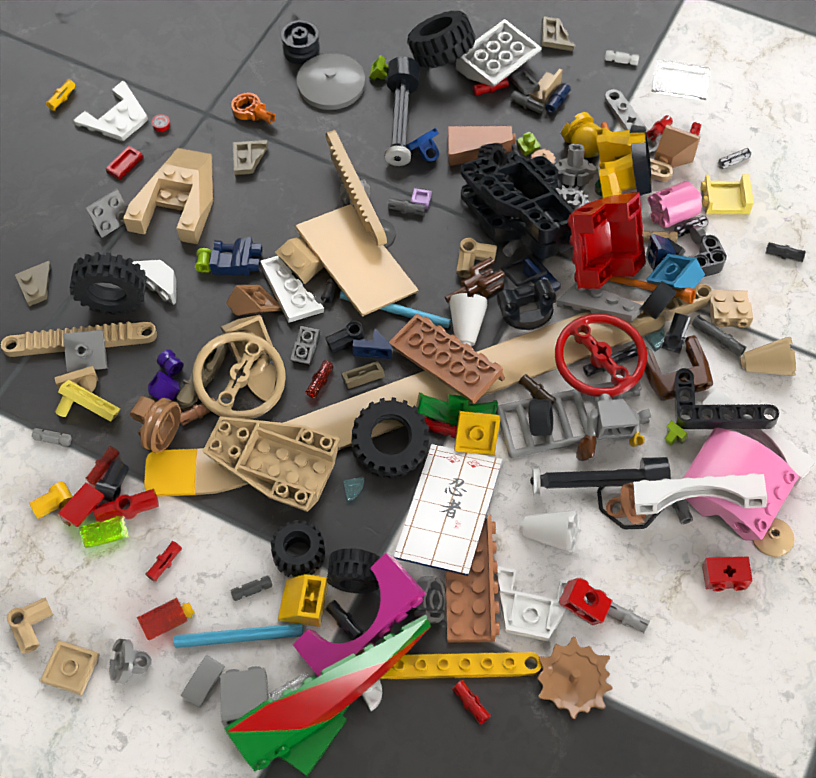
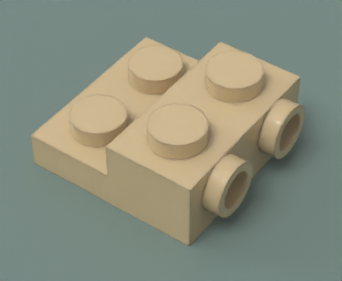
[709,290,753,328]

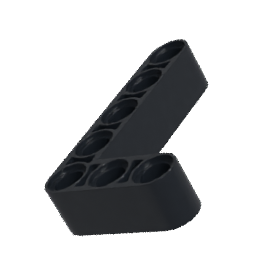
[674,368,780,429]

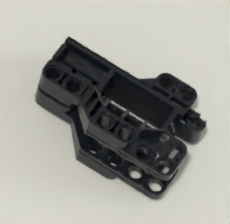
[460,152,575,259]

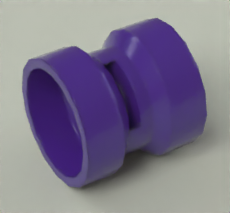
[156,349,184,377]

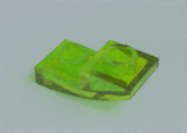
[79,516,129,548]

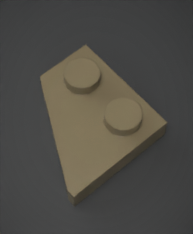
[541,16,575,51]
[15,261,51,306]

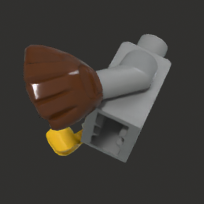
[576,394,645,461]

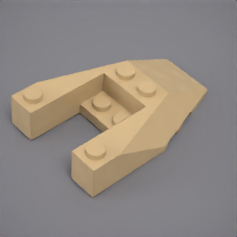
[123,148,213,244]

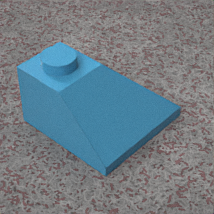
[646,254,705,288]

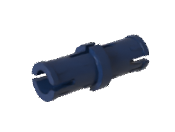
[545,83,571,113]

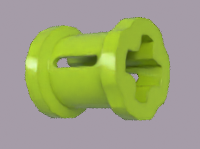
[195,248,212,273]

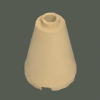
[740,337,796,376]

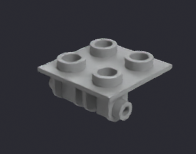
[86,189,127,237]

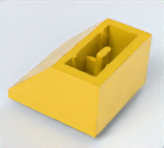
[278,574,328,627]

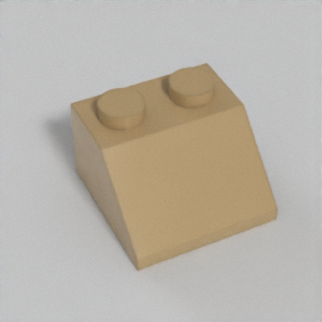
[275,236,324,284]

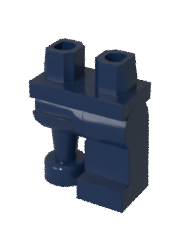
[209,238,263,276]

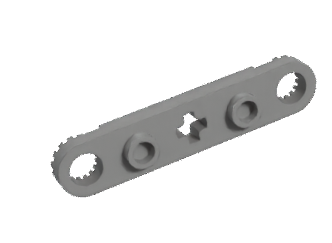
[605,89,658,156]

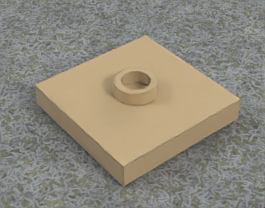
[40,640,100,696]

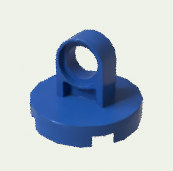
[405,128,440,162]

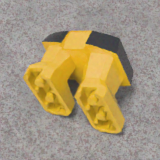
[597,125,652,198]

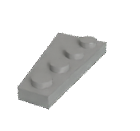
[557,283,643,322]

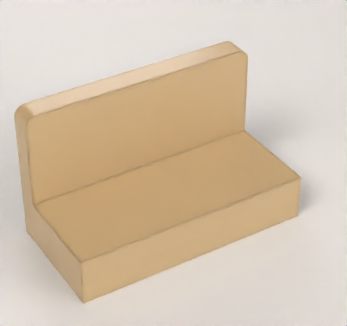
[529,68,563,105]

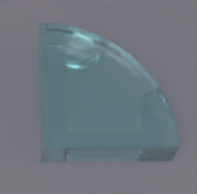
[645,328,665,352]
[344,477,364,502]

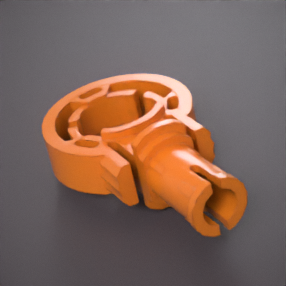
[231,93,276,124]

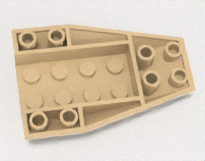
[203,416,340,512]

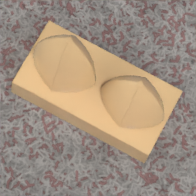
[54,366,99,402]

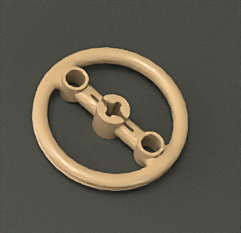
[193,332,286,419]

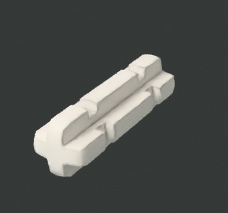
[605,50,639,65]

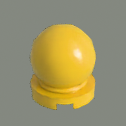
[561,112,601,158]

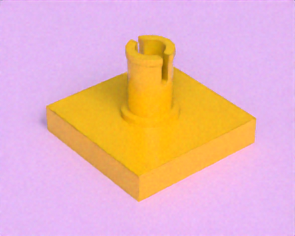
[454,411,500,455]

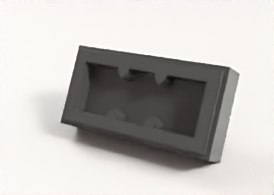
[509,70,540,96]

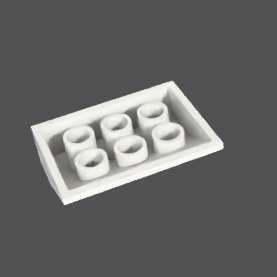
[456,19,541,86]

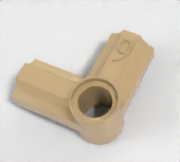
[456,238,497,278]
[7,597,53,654]

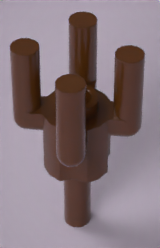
[445,257,505,303]

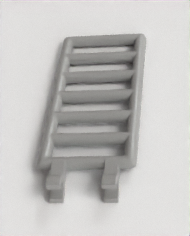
[496,381,651,458]

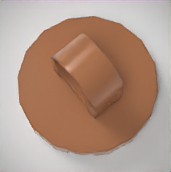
[606,482,646,525]

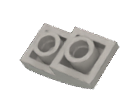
[290,326,320,365]
[180,655,225,707]

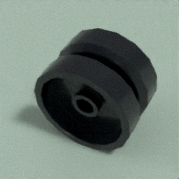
[281,20,320,65]

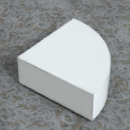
[362,680,382,711]

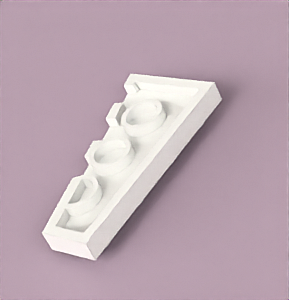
[260,256,324,323]

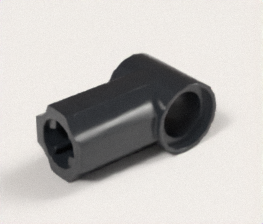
[325,321,364,353]
[95,460,129,502]

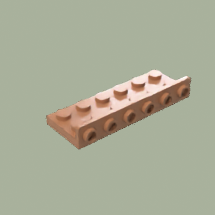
[389,314,505,404]
[446,515,500,642]

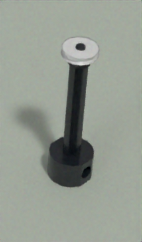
[384,57,420,166]
[530,457,671,496]

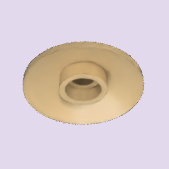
[753,518,794,557]

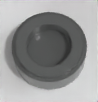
[690,225,706,245]

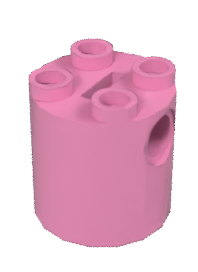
[647,181,702,228]

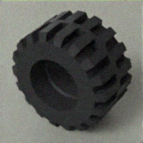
[271,520,325,577]
[327,548,381,594]

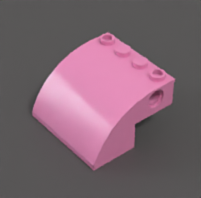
[683,428,799,540]

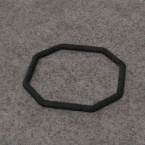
[597,469,663,530]

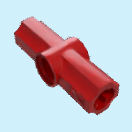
[93,489,159,525]

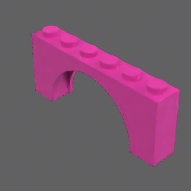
[293,553,426,677]

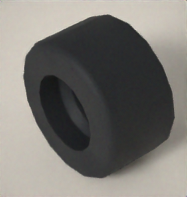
[641,281,677,319]
[528,399,553,436]

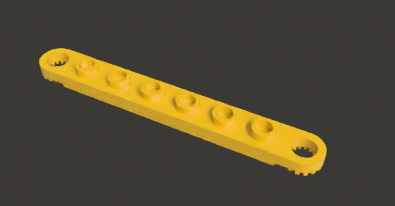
[380,652,542,679]

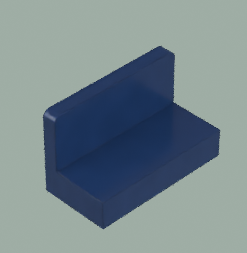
[523,258,561,292]

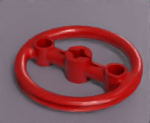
[555,313,647,397]

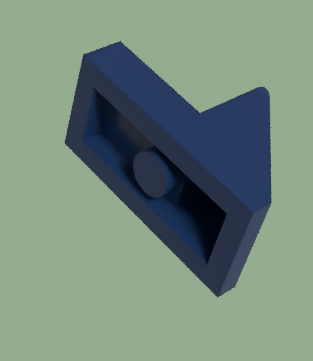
[645,234,676,271]
[353,329,392,359]

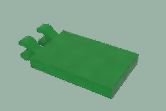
[280,705,349,777]

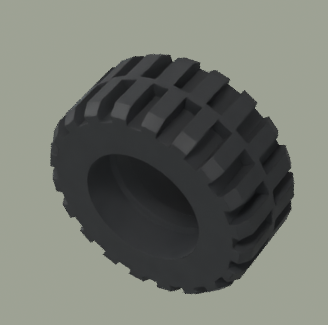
[407,10,476,69]

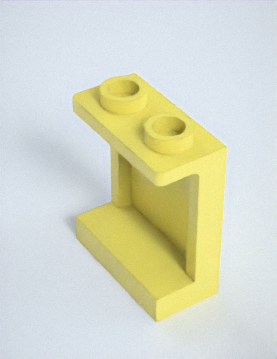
[700,174,754,214]

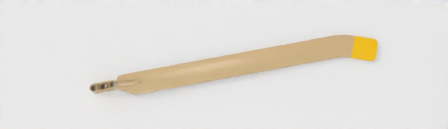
[144,284,712,497]

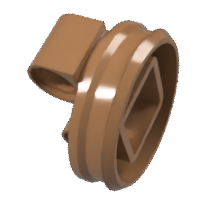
[129,396,181,453]

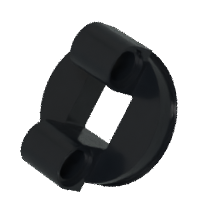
[497,279,557,330]

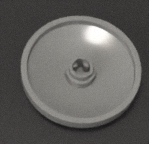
[297,53,365,110]

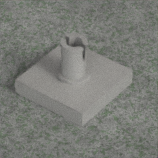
[63,330,108,373]

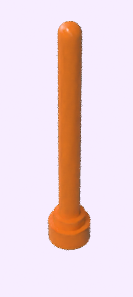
[609,276,696,304]

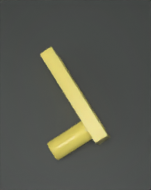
[55,380,120,422]

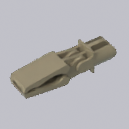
[177,335,229,411]

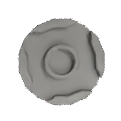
[109,638,152,684]

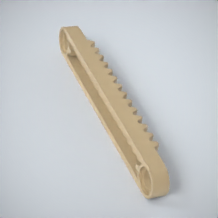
[325,130,387,247]
[1,322,157,357]

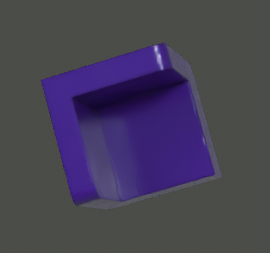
[148,370,180,401]

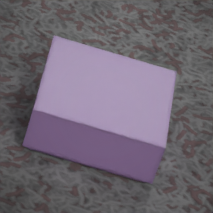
[411,188,432,209]

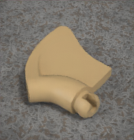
[247,354,277,402]

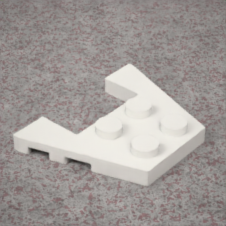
[74,81,148,141]
[497,566,568,641]

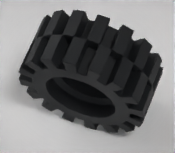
[477,142,507,167]

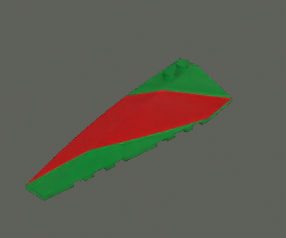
[224,615,431,772]

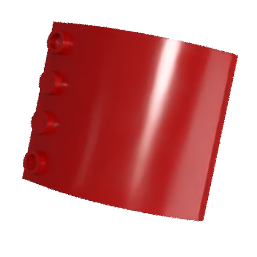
[568,192,646,289]

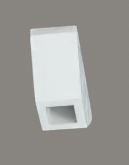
[132,260,176,305]

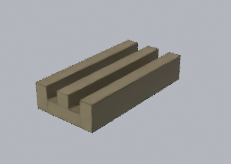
[341,361,385,389]

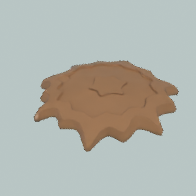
[537,636,613,719]

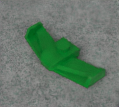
[416,392,498,426]

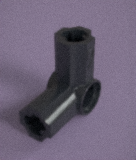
[661,312,691,354]

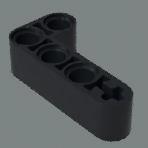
[688,235,727,277]

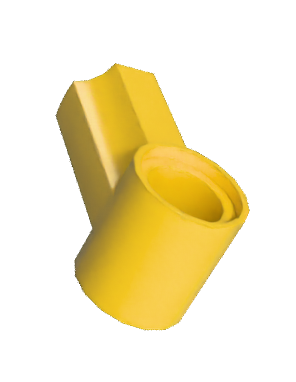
[29,482,73,519]

